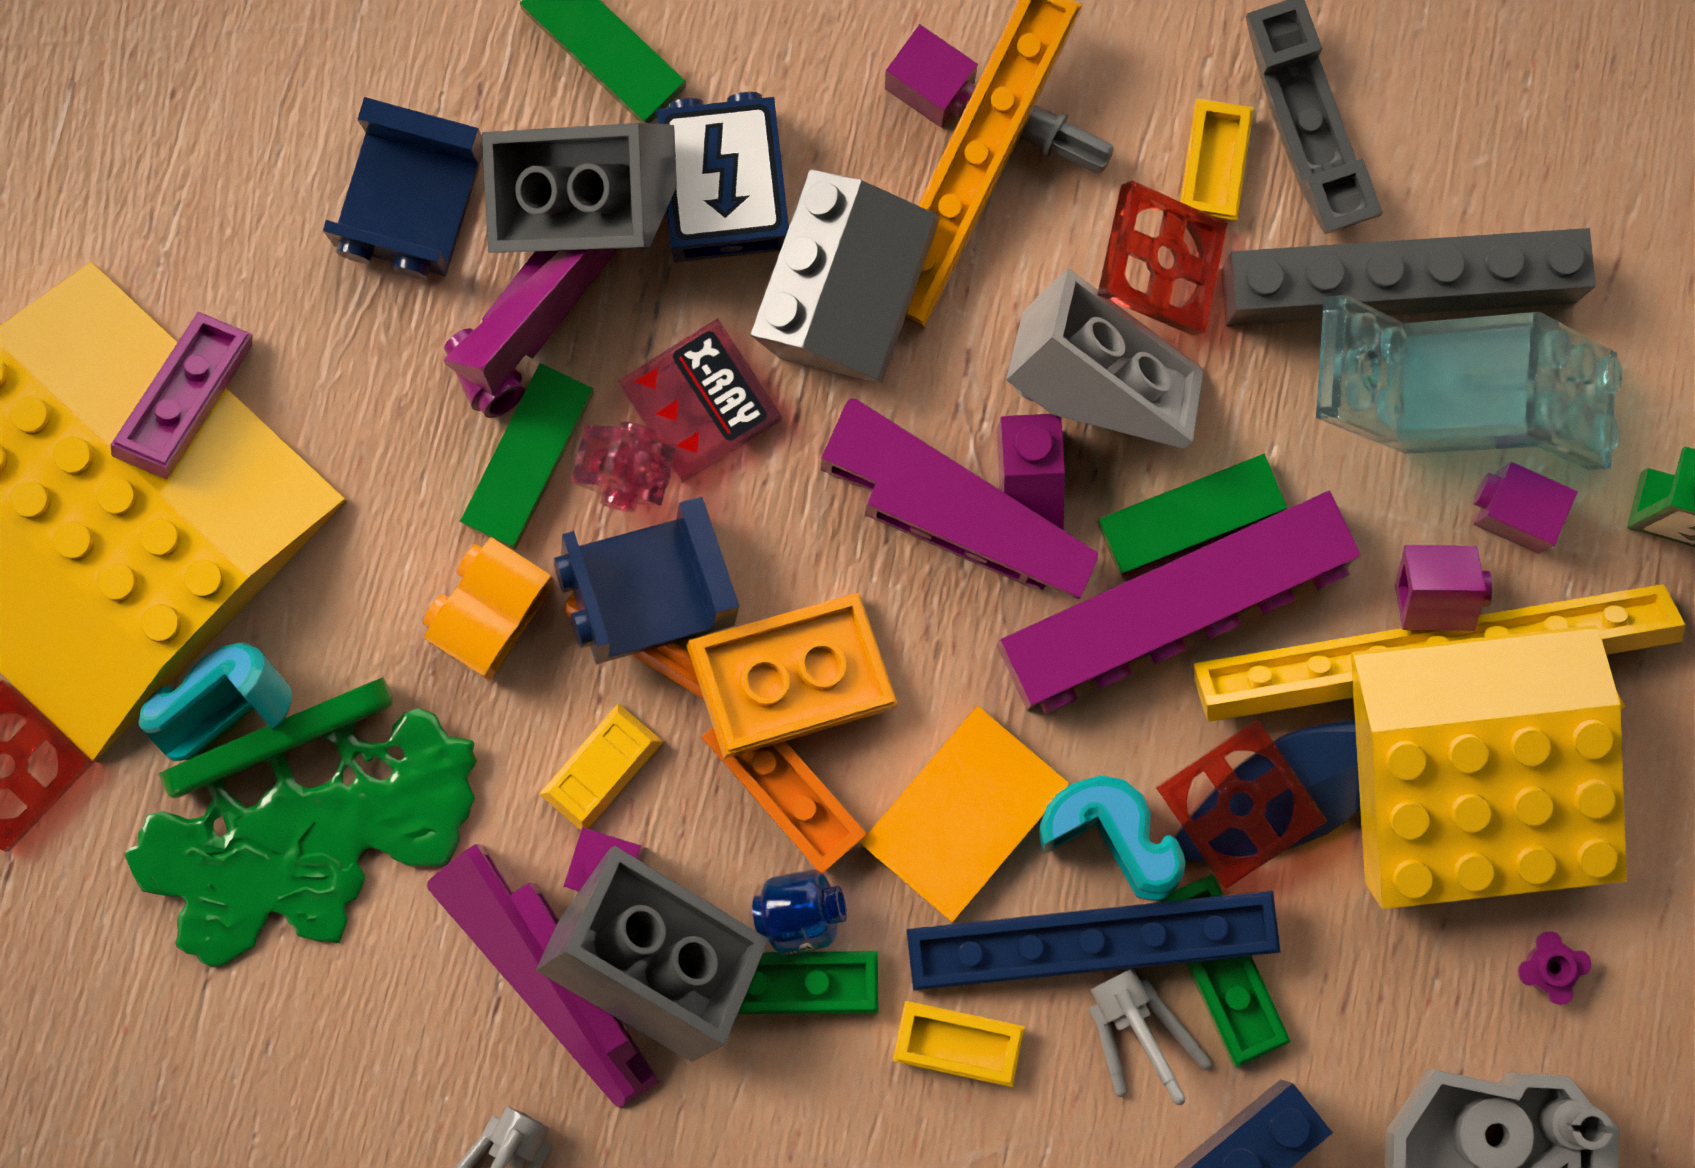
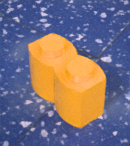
[423,537,555,682]

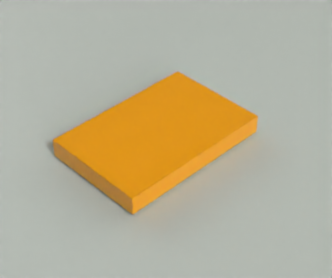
[687,592,898,759]
[859,705,1070,923]

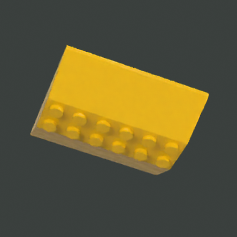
[0,262,347,762]

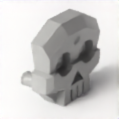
[1384,1068,1619,1168]

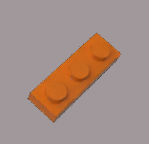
[702,727,867,875]

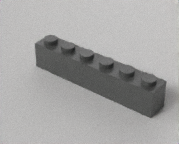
[1221,228,1596,326]

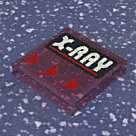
[618,318,782,483]

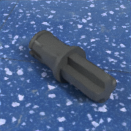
[1020,106,1114,173]

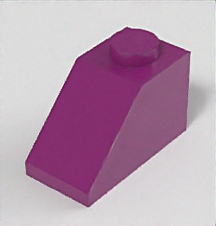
[996,414,1065,530]

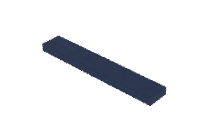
[906,890,1281,991]

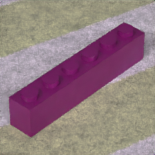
[997,490,1361,714]

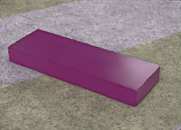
[110,311,252,479]

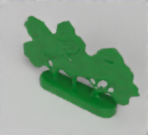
[124,677,477,967]

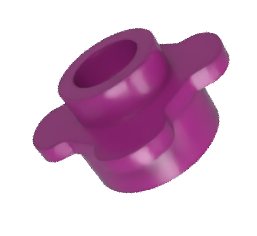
[1518,931,1591,1005]

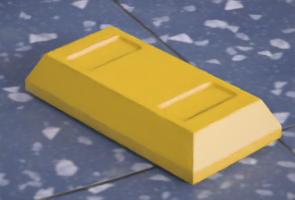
[1179,98,1254,222]
[539,703,664,830]
[892,1001,1025,1087]

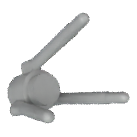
[1088,968,1211,1105]
[455,1106,553,1168]

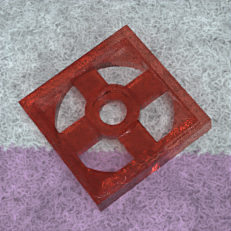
[1097,180,1228,336]
[0,680,93,852]
[1155,719,1327,890]

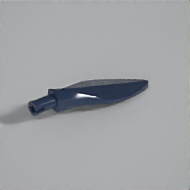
[1173,720,1360,861]

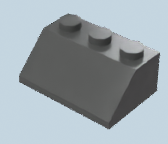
[482,123,677,253]
[750,169,940,384]
[536,846,769,1062]

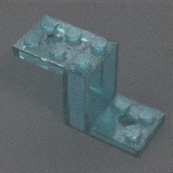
[1316,295,1622,470]

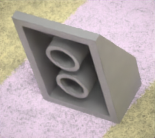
[1006,268,1204,449]

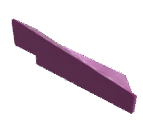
[443,248,619,396]
[820,398,1098,599]
[427,844,660,1107]

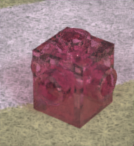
[570,421,676,513]

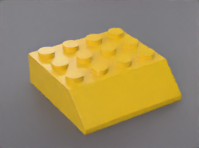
[1351,625,1627,909]

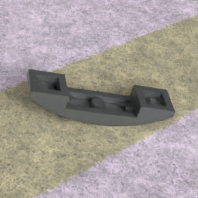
[1246,0,1383,234]

